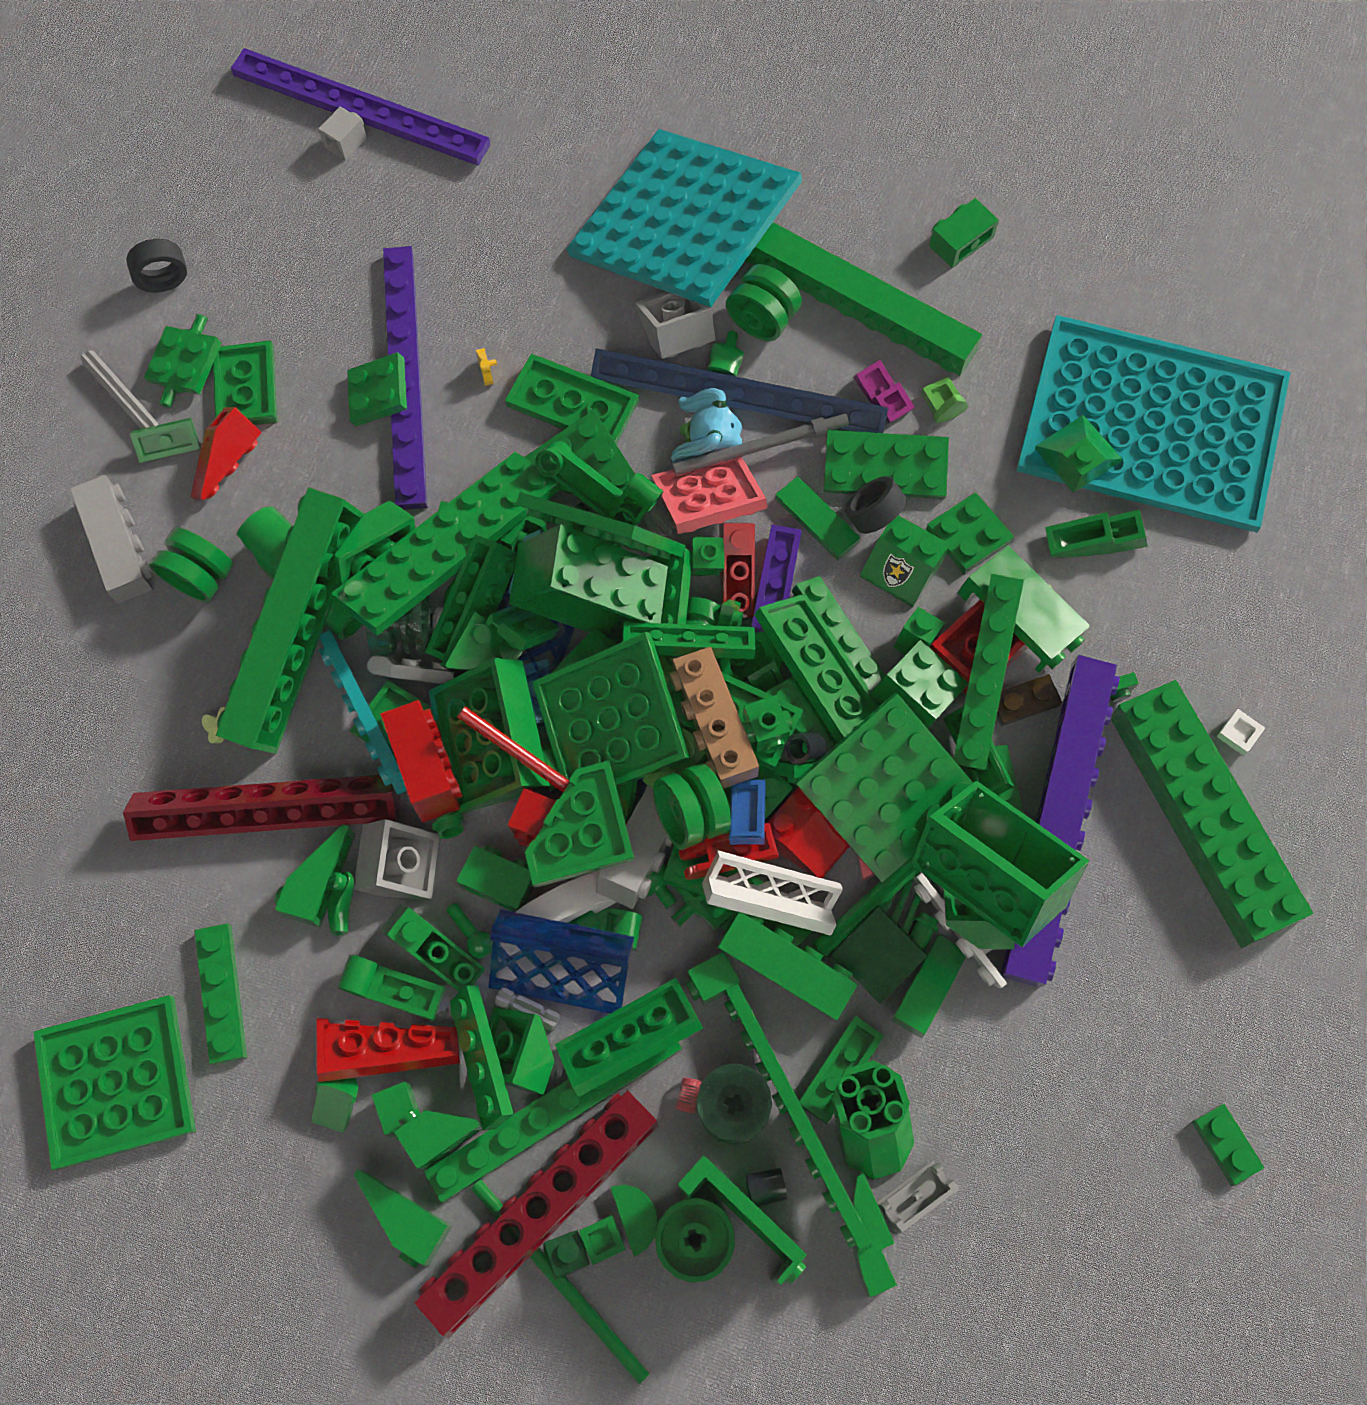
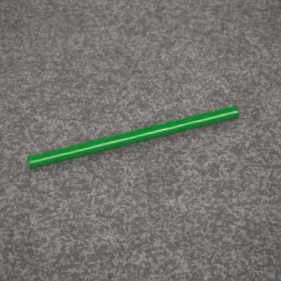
[471,1179,650,1384]

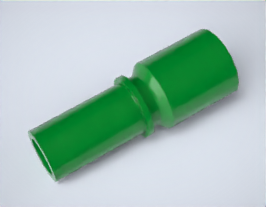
[236,506,363,640]

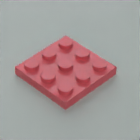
[652,457,767,534]

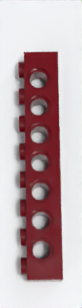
[123,775,401,841]
[414,1090,659,1339]

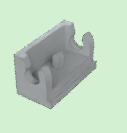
[877,1160,959,1233]

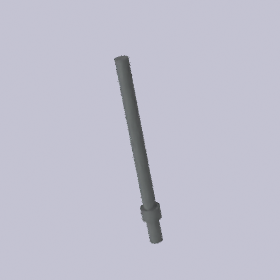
[672,414,849,476]

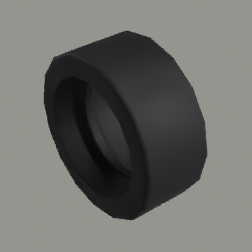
[126,238,187,293]
[845,476,906,534]

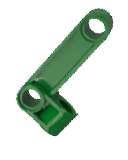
[535,441,664,526]

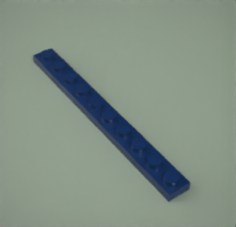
[591,348,889,433]

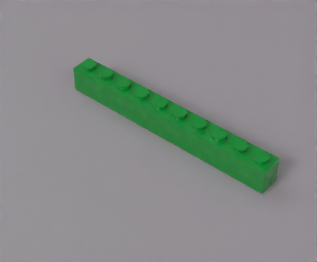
[745,222,983,376]

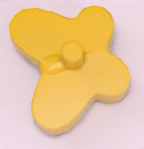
[475,348,497,386]

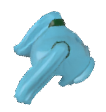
[670,388,742,463]

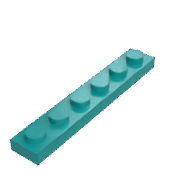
[319,630,407,795]

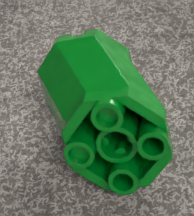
[831,1060,914,1180]

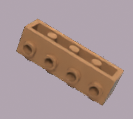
[669,647,759,789]

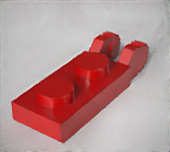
[679,823,779,880]

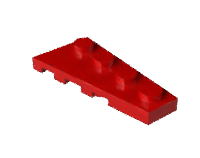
[316,1018,460,1082]

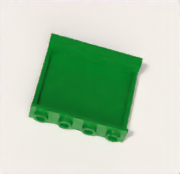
[678,1155,807,1285]

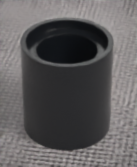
[784,732,826,764]
[746,1167,788,1207]

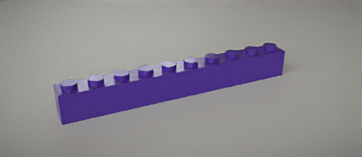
[1000,655,1120,988]

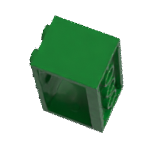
[509,524,668,642]
[911,780,1090,947]

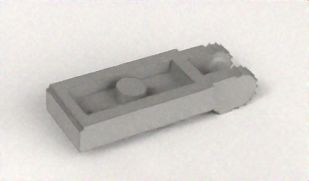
[366,655,461,684]

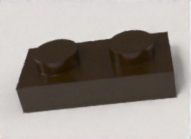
[997,674,1062,727]

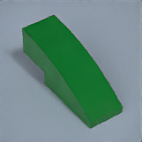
[1045,509,1148,557]
[891,935,966,1038]
[851,1174,897,1298]

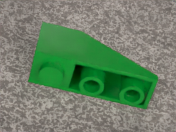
[379,904,486,992]

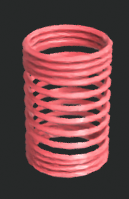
[675,1077,702,1113]

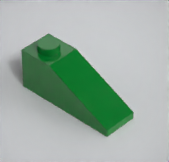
[274,824,355,928]
[354,1169,453,1268]

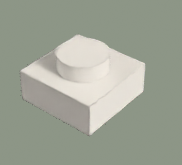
[1216,709,1265,756]

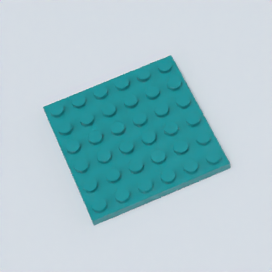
[566,129,802,307]

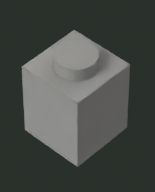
[318,106,367,161]

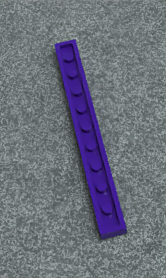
[231,48,491,166]
[383,246,428,510]

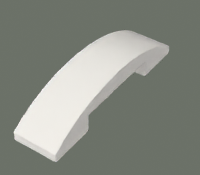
[493,870,616,962]

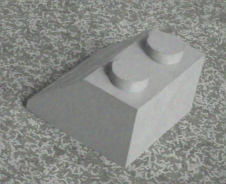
[635,292,716,359]
[354,819,440,900]

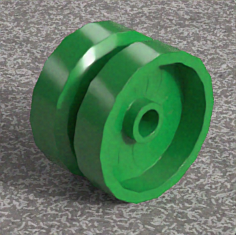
[726,264,802,342]
[149,527,234,603]
[653,763,731,850]
[655,1198,735,1283]

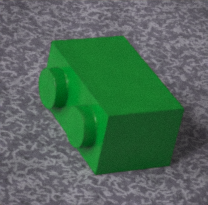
[929,198,999,268]
[456,845,534,913]

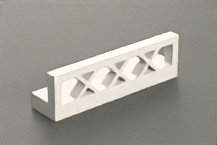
[702,851,843,935]

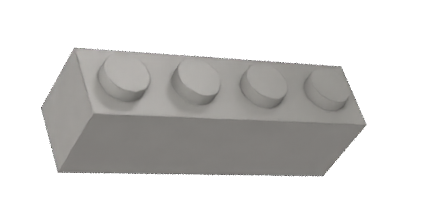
[70,475,153,604]
[596,786,673,909]

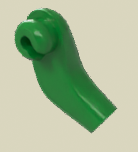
[327,871,354,936]

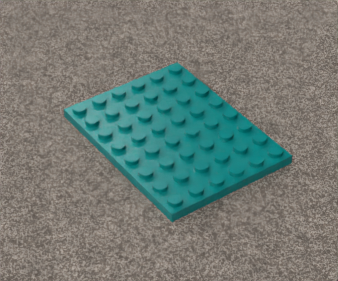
[1016,315,1291,533]

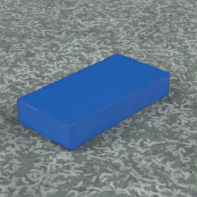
[729,780,766,845]

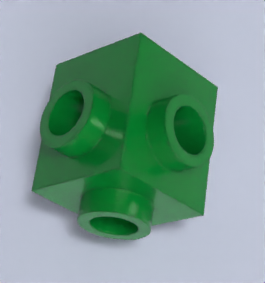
[742,695,793,753]

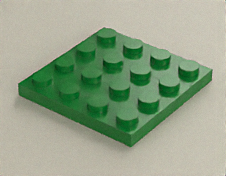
[516,492,686,560]
[532,632,691,788]
[794,693,973,882]
[33,995,196,1171]

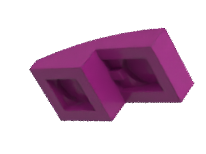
[853,360,915,423]

